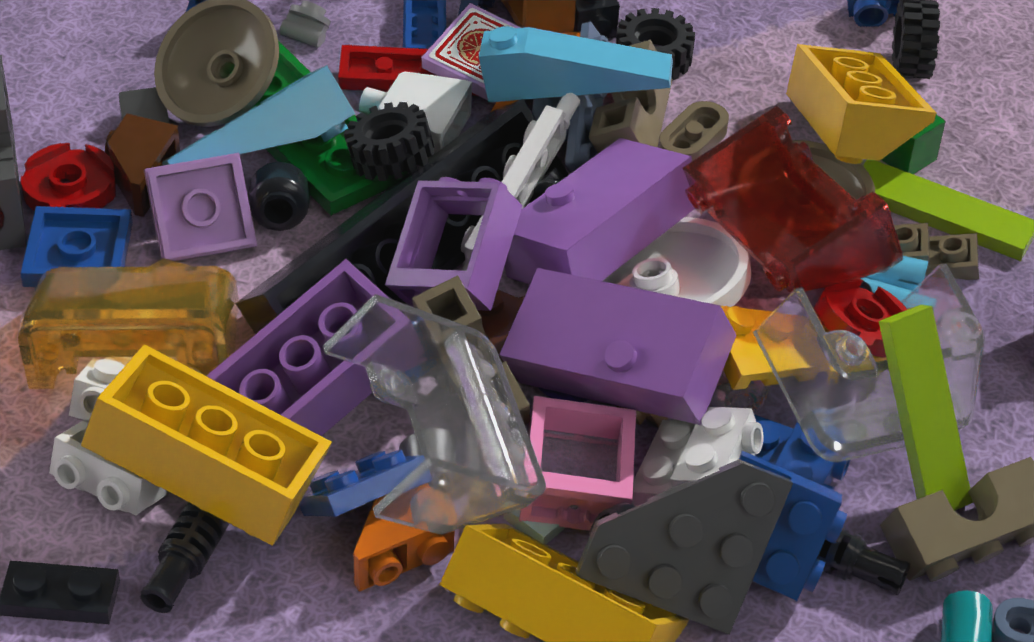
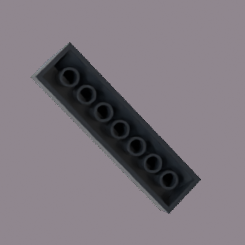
[235,99,569,334]

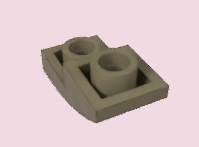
[880,223,979,280]

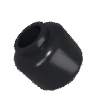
[248,161,310,231]

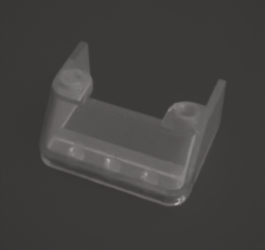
[753,264,985,462]
[323,294,546,534]

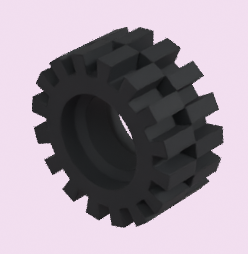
[892,0,940,79]
[616,8,695,81]
[344,102,435,181]

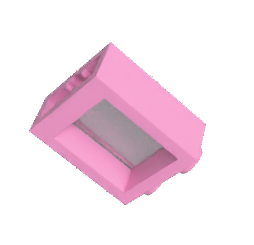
[519,396,636,531]

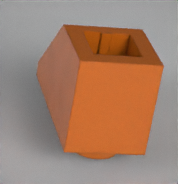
[353,478,455,592]

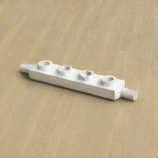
[461,93,580,271]

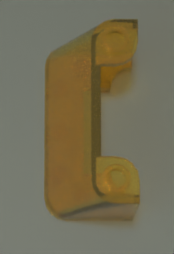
[18,266,239,389]

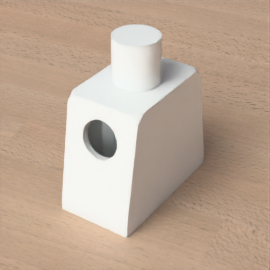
[359,71,472,159]

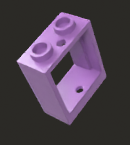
[385,177,523,311]

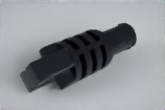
[140,502,230,613]
[817,528,911,595]

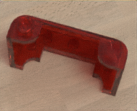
[683,106,903,295]

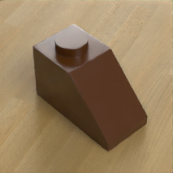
[105,113,180,217]

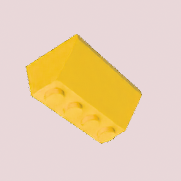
[786,44,937,164]
[81,344,332,546]
[439,523,689,642]

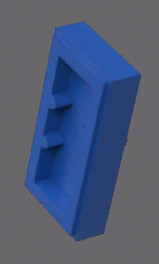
[403,0,446,49]

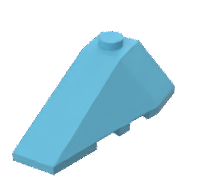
[479,26,673,102]
[162,65,356,166]

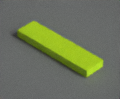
[863,159,1034,261]
[879,304,973,511]

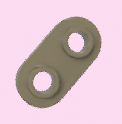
[659,101,729,166]

